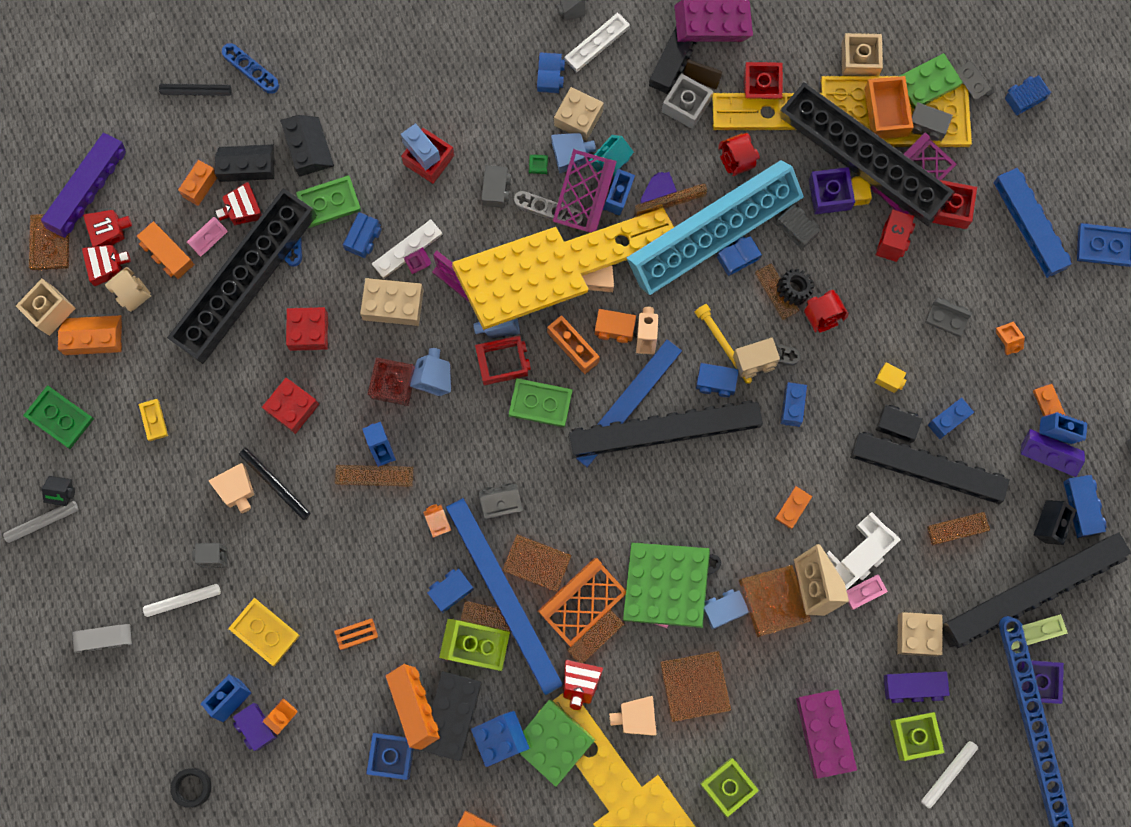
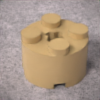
[105,267,151,312]

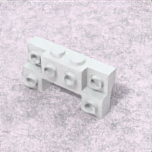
[826,512,901,590]

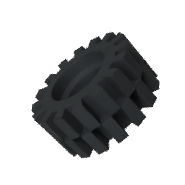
[777,268,814,306]

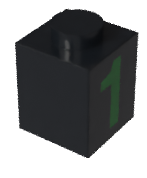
[41,476,75,506]

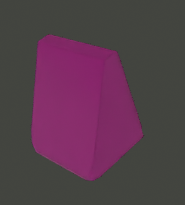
[404,247,431,274]

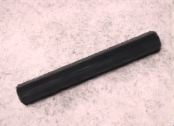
[159,84,232,96]

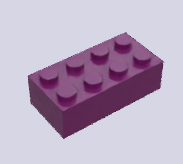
[674,0,753,42]
[796,689,857,779]

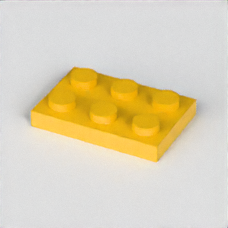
[228,598,300,667]

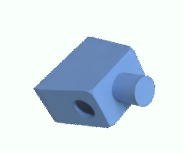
[551,133,596,174]
[474,318,520,338]
[410,348,451,396]

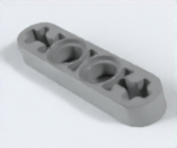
[514,191,583,225]

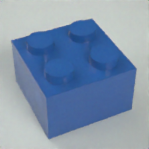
[471,711,530,767]
[367,733,414,780]

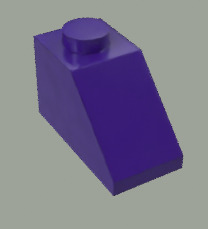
[640,172,677,209]

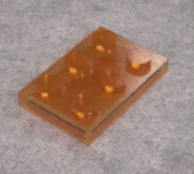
[29,214,70,270]
[502,534,571,592]

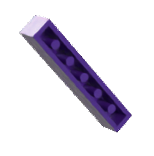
[41,133,125,238]

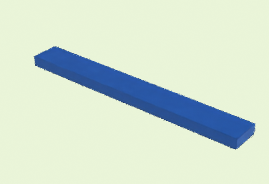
[575,340,682,468]

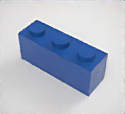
[1063,475,1106,538]

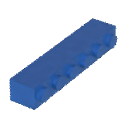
[993,168,1072,278]

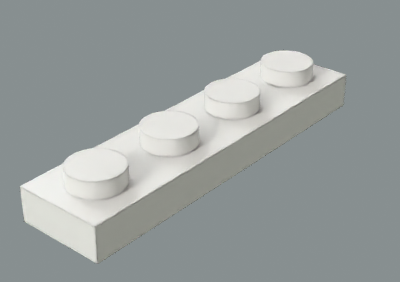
[564,13,630,73]
[372,219,443,279]

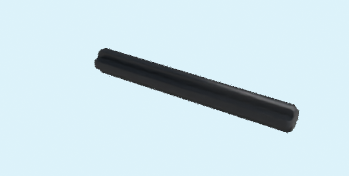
[239,448,311,520]

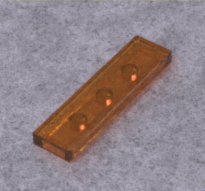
[634,183,707,217]
[335,465,414,487]

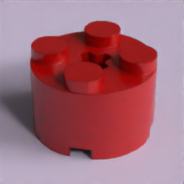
[719,133,759,176]
[804,290,849,333]

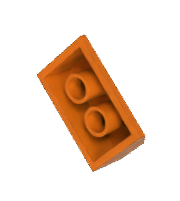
[58,315,122,355]

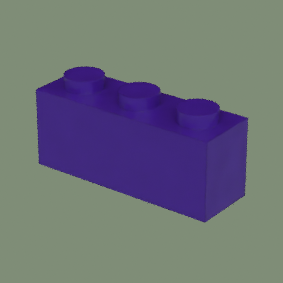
[1021,429,1085,477]
[884,671,950,703]

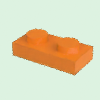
[1033,384,1066,416]
[775,486,813,529]

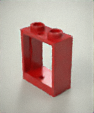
[475,336,531,385]

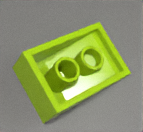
[439,619,510,671]

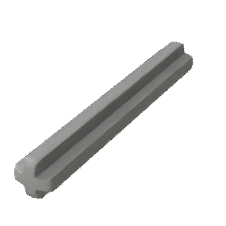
[3,501,79,543]

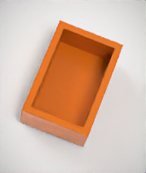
[864,76,913,139]

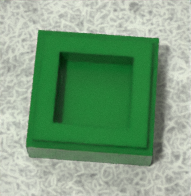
[529,154,548,174]

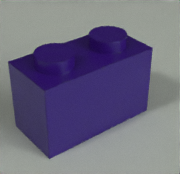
[233,703,278,751]

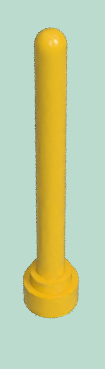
[694,304,752,384]

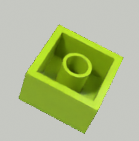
[890,712,944,761]
[700,758,759,817]

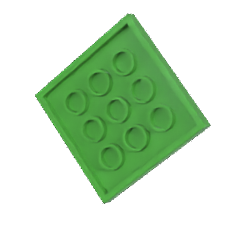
[623,543,710,628]

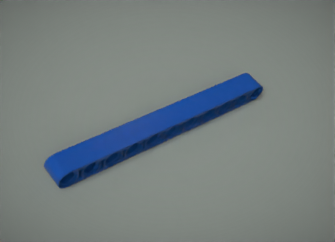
[446,498,563,695]
[999,616,1073,827]

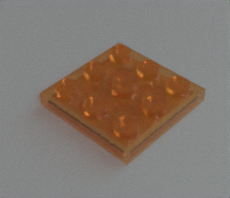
[739,565,811,638]
[660,651,731,722]

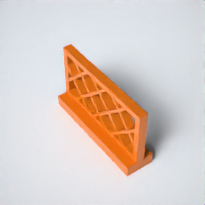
[537,558,626,647]

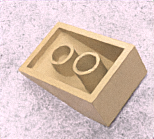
[794,545,849,616]

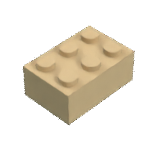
[360,278,424,326]

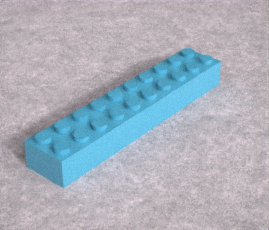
[627,160,804,295]

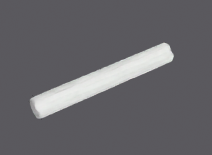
[143,584,221,617]
[921,741,978,808]

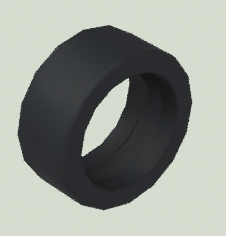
[170,768,212,808]

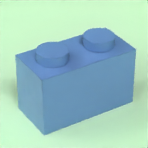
[401,123,440,170]
[704,589,749,630]

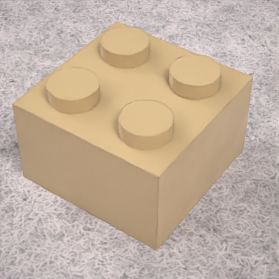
[841,33,883,76]
[554,87,604,141]
[16,279,76,336]
[733,337,780,379]
[897,612,942,657]

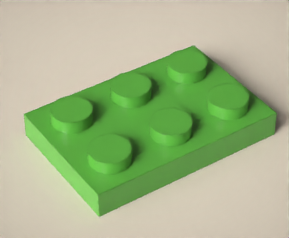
[898,53,963,109]
[296,175,361,228]
[509,378,573,428]

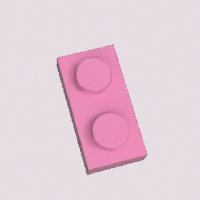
[187,217,228,257]
[846,575,888,610]

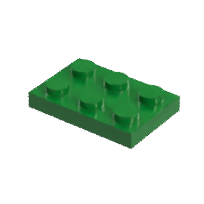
[23,385,94,449]

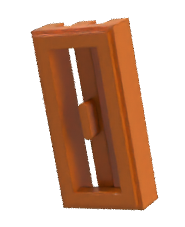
[334,618,378,650]

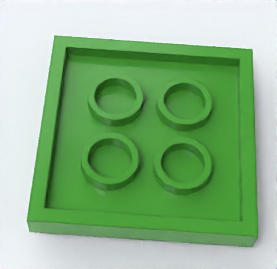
[519,699,596,786]

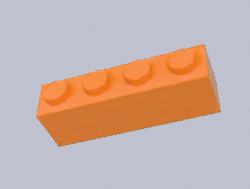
[386,664,440,750]

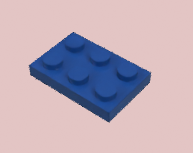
[1077,223,1131,267]

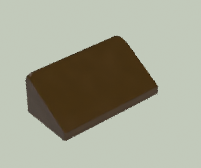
[683,60,722,90]

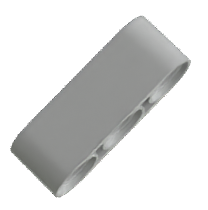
[72,624,132,653]

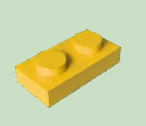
[139,399,168,441]

